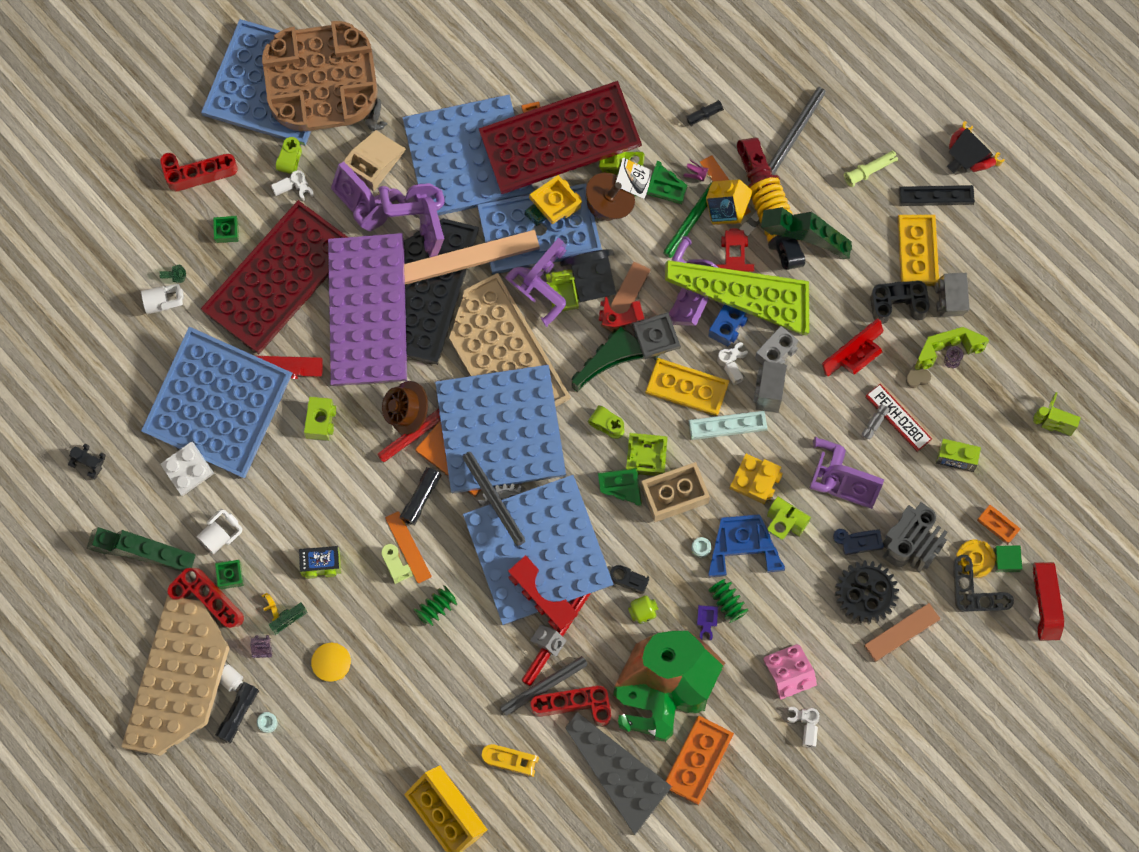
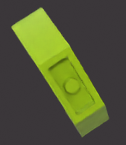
[915,327,989,370]

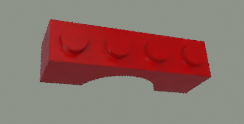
[508,555,579,631]

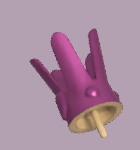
[683,159,712,182]

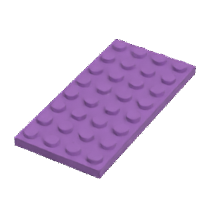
[328,233,407,386]

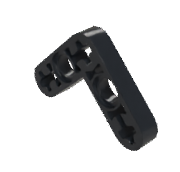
[953,554,1014,612]

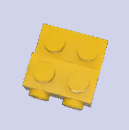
[529,175,582,225]
[730,454,783,505]

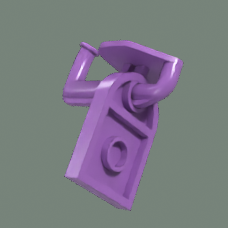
[331,162,405,231]
[378,183,444,258]
[669,236,719,326]
[505,237,567,327]
[809,437,884,509]

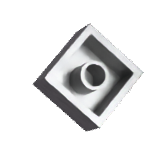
[935,273,970,317]
[753,361,787,413]

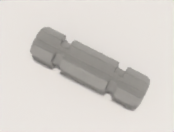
[862,404,889,440]

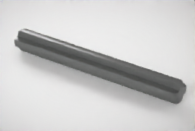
[500,656,587,716]

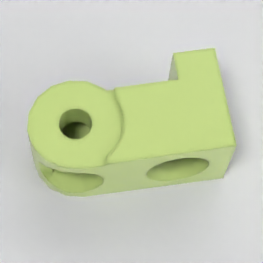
[382,544,413,584]

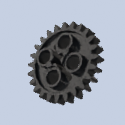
[835,560,899,625]

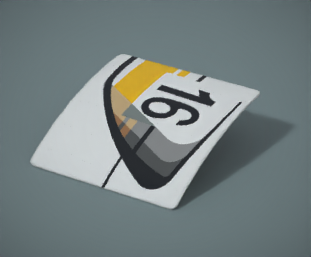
[616,158,652,199]

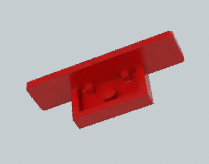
[822,319,884,377]
[254,355,323,379]

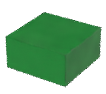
[213,216,239,243]
[994,545,1022,572]
[215,560,244,590]

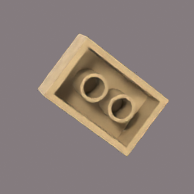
[641,462,710,523]

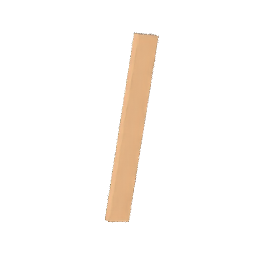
[404,230,540,285]

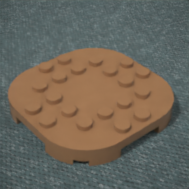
[262,21,378,131]

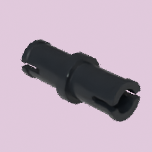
[686,100,724,126]

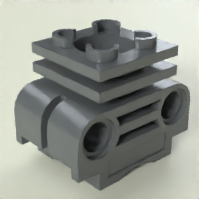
[882,502,948,572]

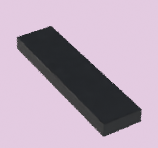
[899,185,975,206]

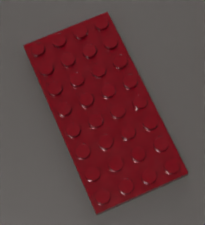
[479,81,642,194]
[201,200,347,355]

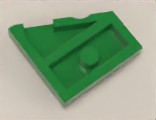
[647,161,688,205]
[598,468,642,506]

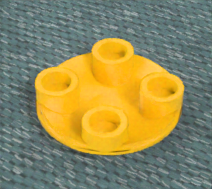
[311,643,351,682]

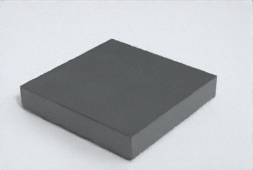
[632,312,681,359]

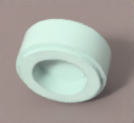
[691,537,711,558]
[257,712,278,733]

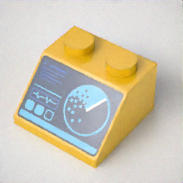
[706,179,753,225]

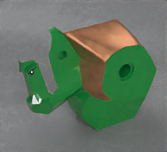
[612,631,726,742]

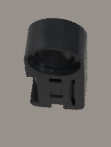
[610,565,649,594]

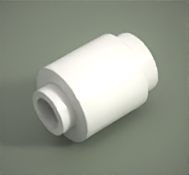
[220,664,243,692]

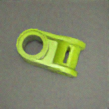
[276,137,302,174]
[587,405,624,439]

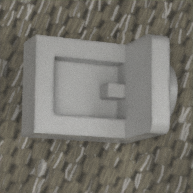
[530,625,566,656]

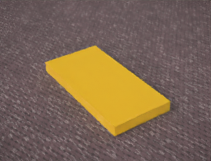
[897,215,939,286]
[645,358,730,417]

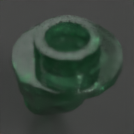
[159,264,186,283]

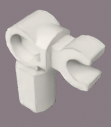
[271,170,314,201]
[717,342,748,385]
[787,707,819,748]

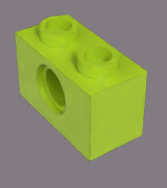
[304,397,336,441]

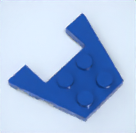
[708,515,785,578]

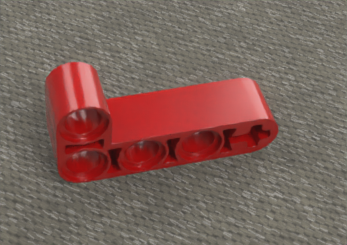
[160,153,238,192]
[1033,562,1064,641]
[167,568,244,628]
[531,686,611,727]

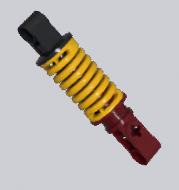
[737,137,805,270]

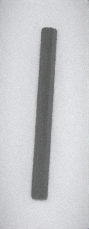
[768,87,826,175]
[462,452,525,546]

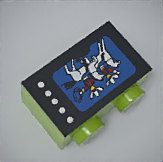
[936,439,981,472]
[299,546,341,579]

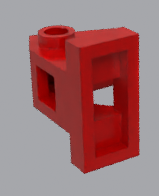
[716,228,754,272]
[599,297,644,328]

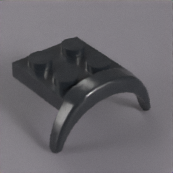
[560,249,616,303]

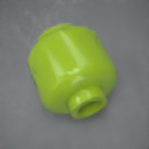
[628,595,659,624]

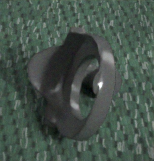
[364,98,387,131]

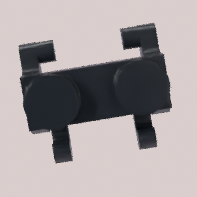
[68,443,106,480]

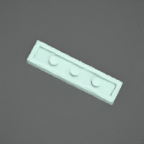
[689,411,767,440]

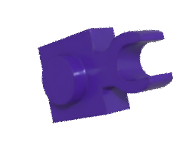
[697,605,718,640]

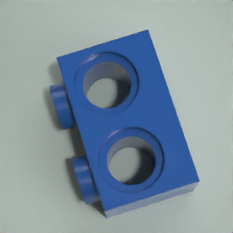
[708,304,748,347]

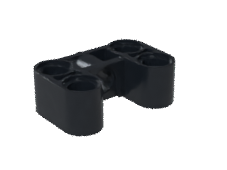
[870,280,930,324]

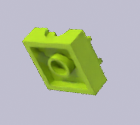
[626,433,668,476]

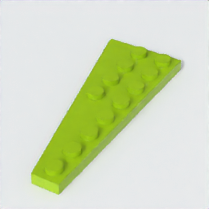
[665,260,809,336]

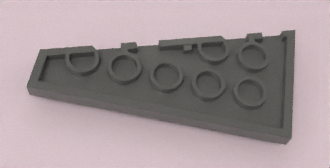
[565,712,672,835]

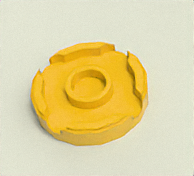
[956,539,996,579]

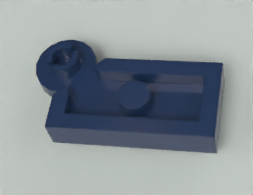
[833,529,884,555]

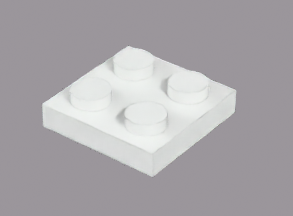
[160,442,214,496]

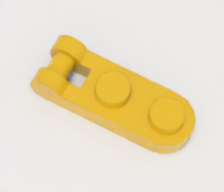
[482,744,539,777]

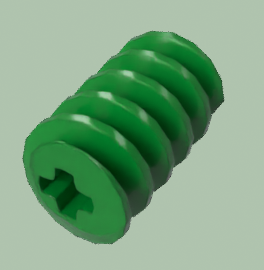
[708,579,749,623]
[413,585,458,626]

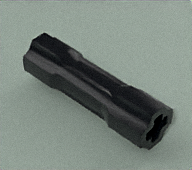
[399,467,442,526]
[215,682,259,744]

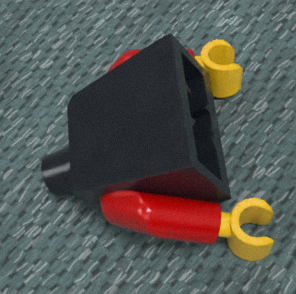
[947,121,1005,174]

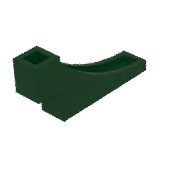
[761,207,852,260]
[571,327,660,392]
[86,527,196,572]

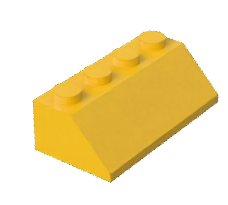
[404,765,488,852]

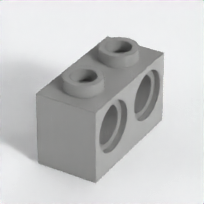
[755,326,798,365]

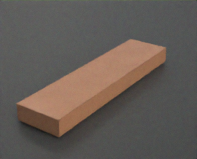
[601,262,651,331]
[864,603,940,662]

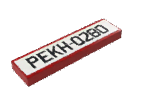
[865,384,932,452]

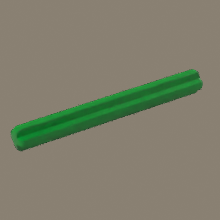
[663,182,712,258]

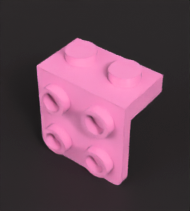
[764,644,817,700]

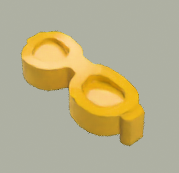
[261,593,279,622]

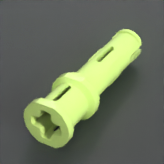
[844,150,898,187]

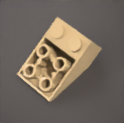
[343,130,406,191]

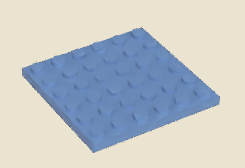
[201,19,311,146]
[403,94,534,216]
[141,327,293,478]
[435,365,566,494]
[463,475,614,625]

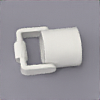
[141,284,184,314]
[196,509,242,555]

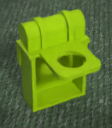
[545,269,579,312]
[1033,392,1081,436]

